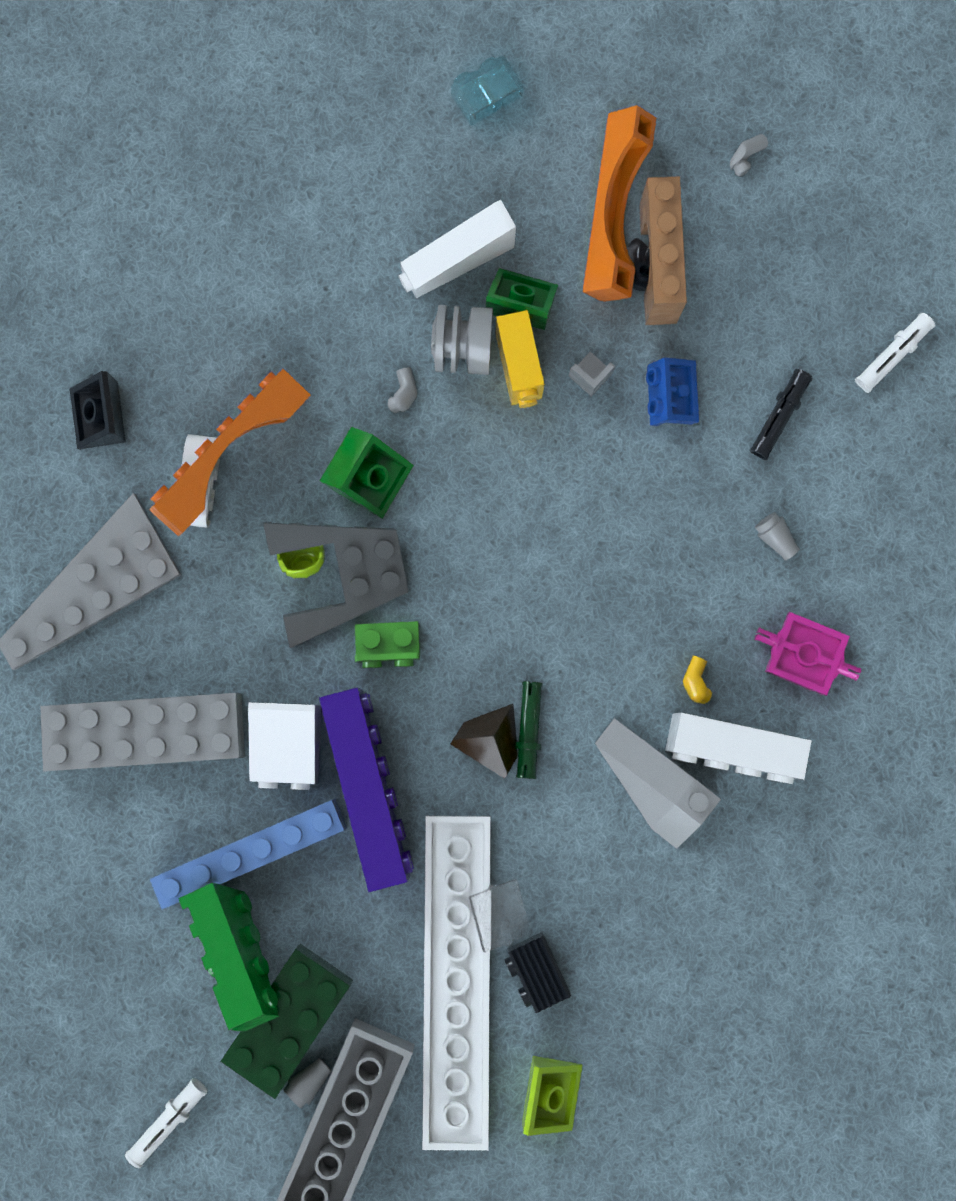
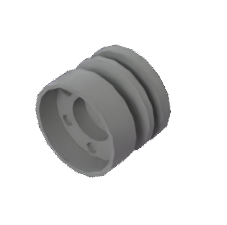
[431,305,493,375]

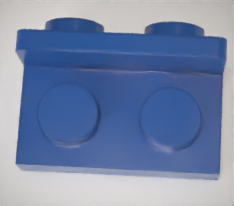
[646,357,699,426]

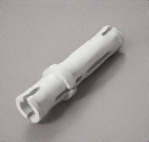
[855,313,935,393]
[125,1078,207,1168]

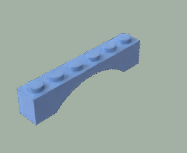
[150,799,347,909]

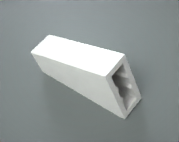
[399,200,516,298]

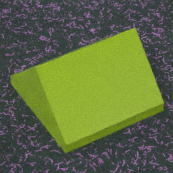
[522,1056,583,1136]

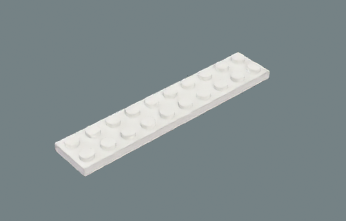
[422,816,490,1151]

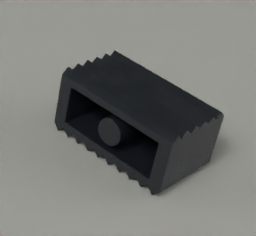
[504,932,571,1013]

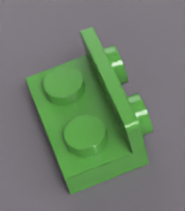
[355,621,420,668]

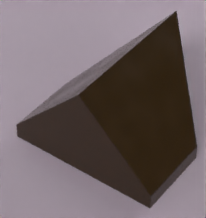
[450,704,518,779]

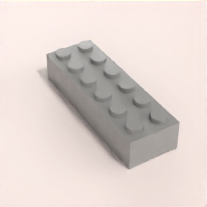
[40,693,245,771]
[277,1018,415,1201]

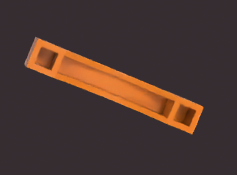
[583,105,657,302]
[149,369,311,536]

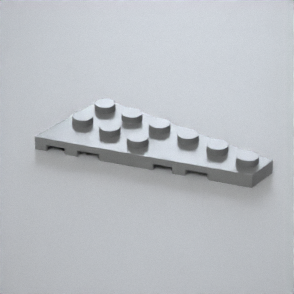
[0,493,181,670]

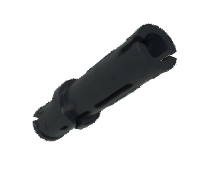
[749,369,813,460]

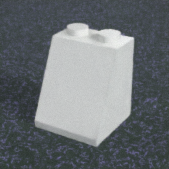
[248,702,322,790]

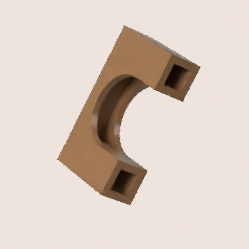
[639,176,687,325]

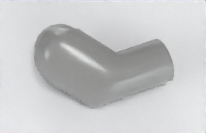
[730,134,768,176]
[387,367,417,413]

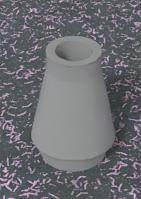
[755,512,800,560]
[283,1058,332,1108]

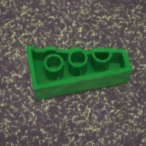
[178,882,279,1032]

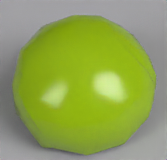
[277,545,325,578]

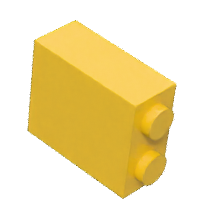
[495,310,545,408]

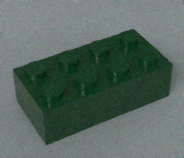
[220,944,353,1099]

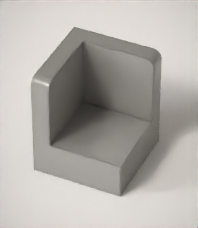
[569,352,615,397]

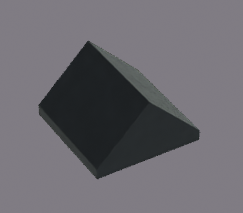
[69,371,126,449]

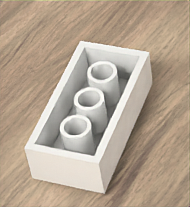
[665,713,812,784]

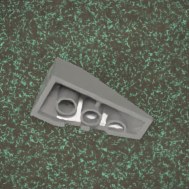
[595,718,721,849]

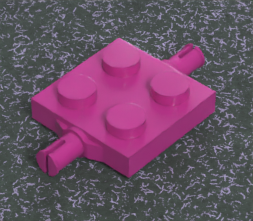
[754,612,861,696]

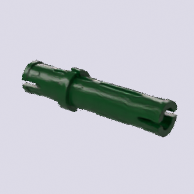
[515,681,543,779]

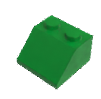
[320,427,414,519]

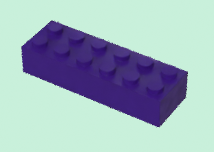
[319,687,414,893]

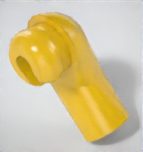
[683,656,712,704]

